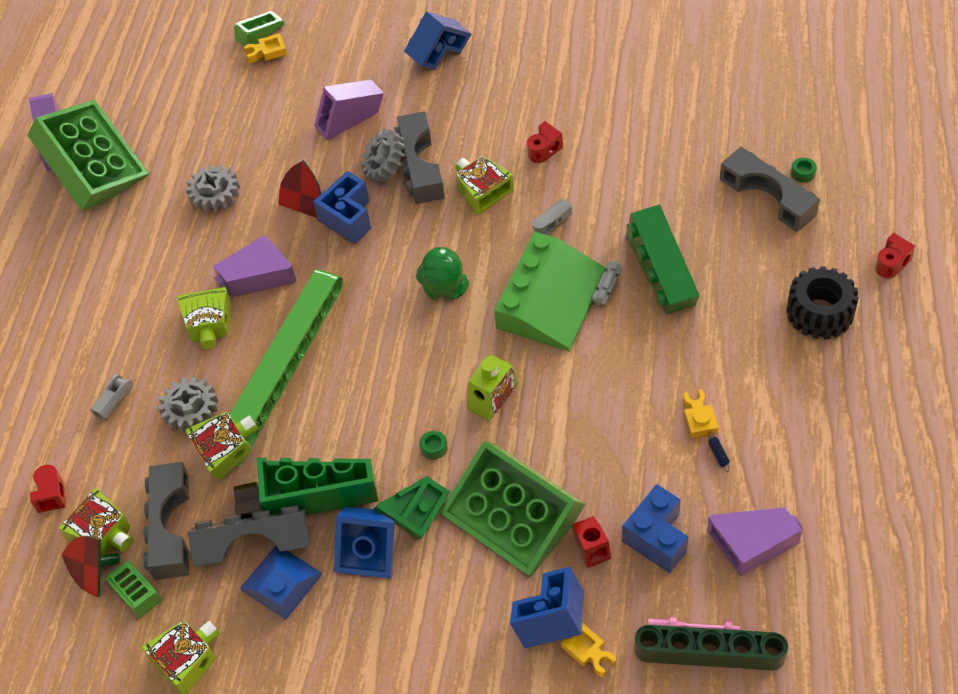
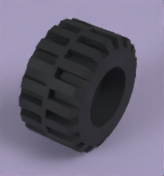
[786,266,859,339]

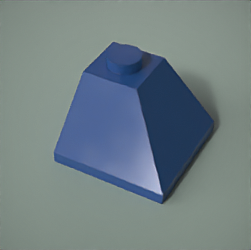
[334,506,395,579]
[240,545,322,620]

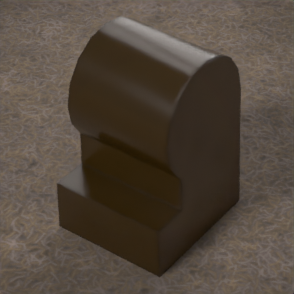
[234,481,262,519]

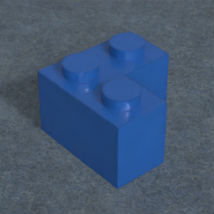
[404,11,472,69]
[313,171,371,244]
[622,484,688,573]
[510,567,584,648]

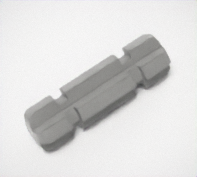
[592,261,622,306]

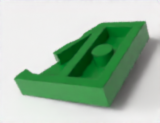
[373,476,450,540]

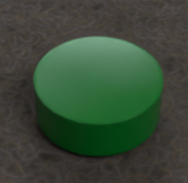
[791,158,817,182]
[419,431,448,459]

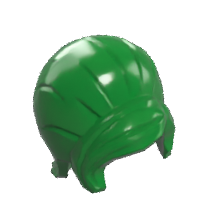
[416,247,469,300]

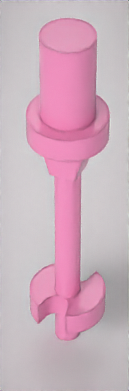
[648,617,740,630]

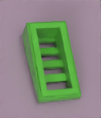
[234,11,284,46]
[105,560,162,619]

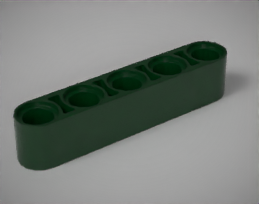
[634,625,789,670]

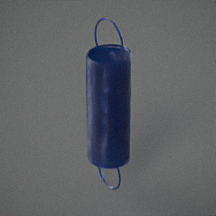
[708,432,730,472]

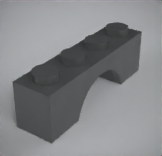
[394,111,445,204]
[720,147,820,233]
[143,462,189,580]
[188,505,311,567]

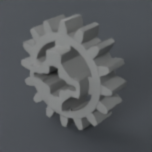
[361,129,406,182]
[185,165,240,212]
[158,376,219,433]

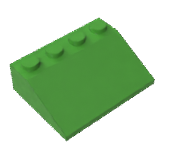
[27,100,149,211]
[494,231,606,352]
[440,440,586,576]

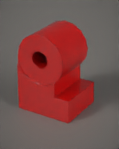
[527,121,563,163]
[875,232,915,278]
[30,465,66,513]
[571,516,611,568]

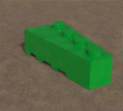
[625,204,699,315]
[257,458,379,515]

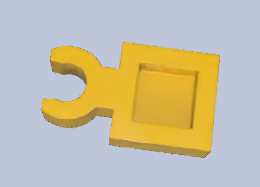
[244,33,287,63]
[683,389,719,438]
[561,623,617,678]

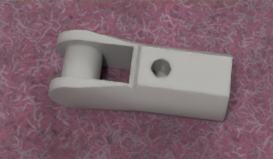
[532,199,572,235]
[90,374,133,421]

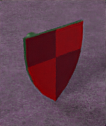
[278,160,321,218]
[62,536,120,597]

